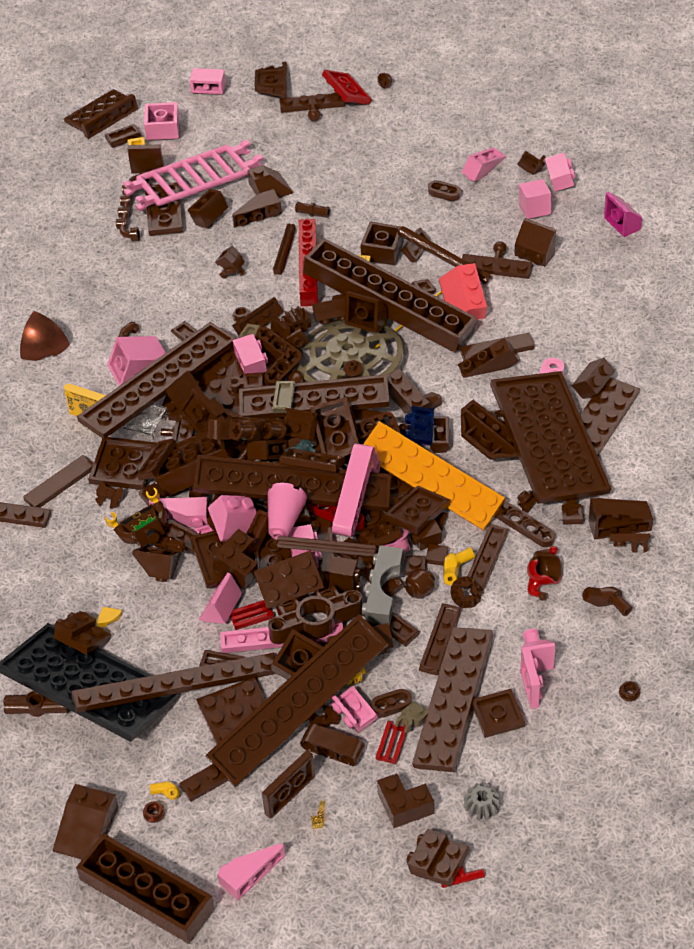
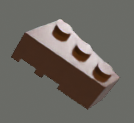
[588,498,653,540]

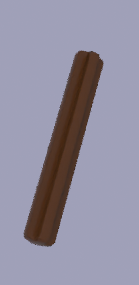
[273,223,296,275]

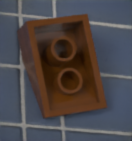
[310,397,360,457]
[53,784,118,860]

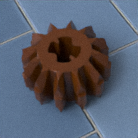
[281,306,312,332]

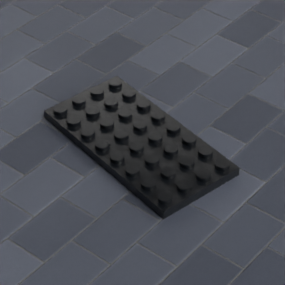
[0,623,181,742]

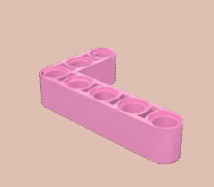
[332,443,381,537]

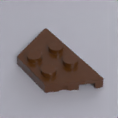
[255,62,287,98]

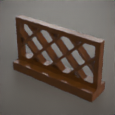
[63,89,138,139]

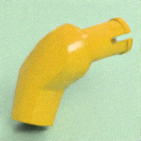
[443,547,475,585]

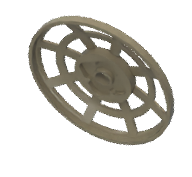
[295,320,403,382]

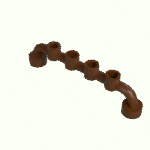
[116,170,149,241]

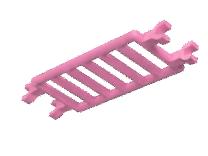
[123,140,263,211]

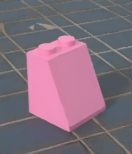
[107,336,165,386]

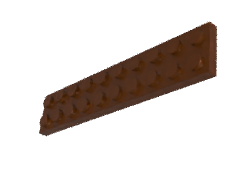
[77,322,236,439]
[193,455,391,511]
[205,614,388,788]

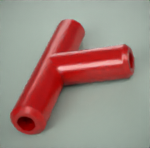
[441,864,485,888]

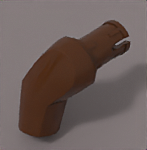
[582,587,633,616]

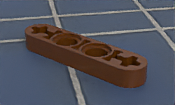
[495,501,555,548]

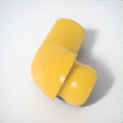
[150,781,180,800]

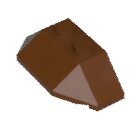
[461,399,518,460]

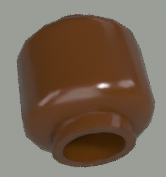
[404,569,435,599]

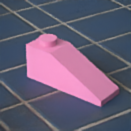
[462,147,506,181]
[149,497,209,528]
[217,843,285,900]

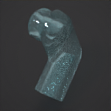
[285,439,313,452]

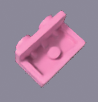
[331,686,378,733]

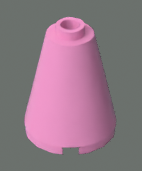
[268,483,307,540]

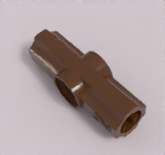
[3,691,69,717]

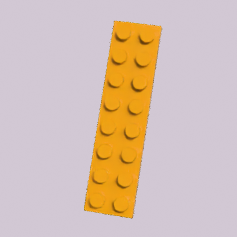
[363,421,506,531]

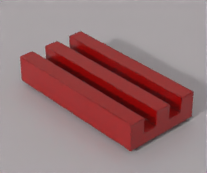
[230,600,274,630]
[376,721,407,765]

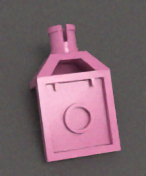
[520,629,555,709]

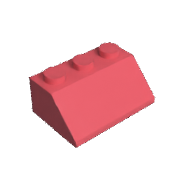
[439,263,487,320]

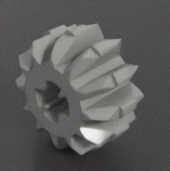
[464,782,500,821]

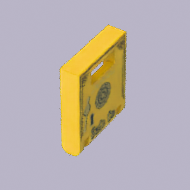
[64,383,106,416]

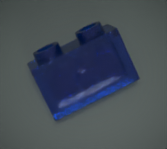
[404,406,434,445]

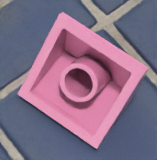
[199,573,242,624]

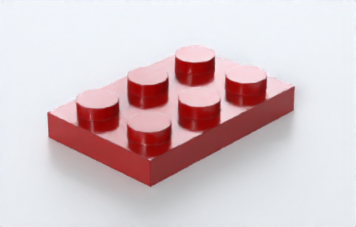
[322,69,372,105]

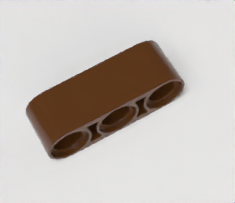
[300,724,365,766]

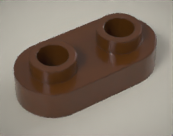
[428,180,461,201]
[371,689,412,717]

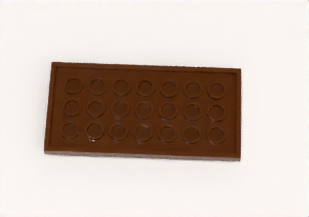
[490,371,611,504]

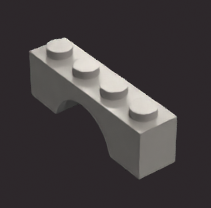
[362,546,404,626]

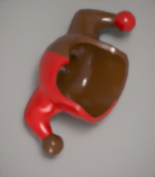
[527,546,562,601]

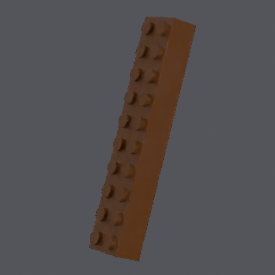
[303,238,477,353]

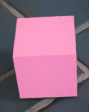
[519,179,551,219]

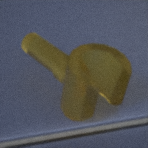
[311,801,325,829]

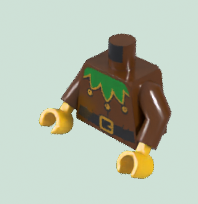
[105,488,168,547]

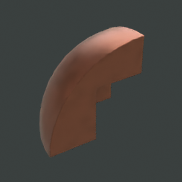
[20,311,70,361]

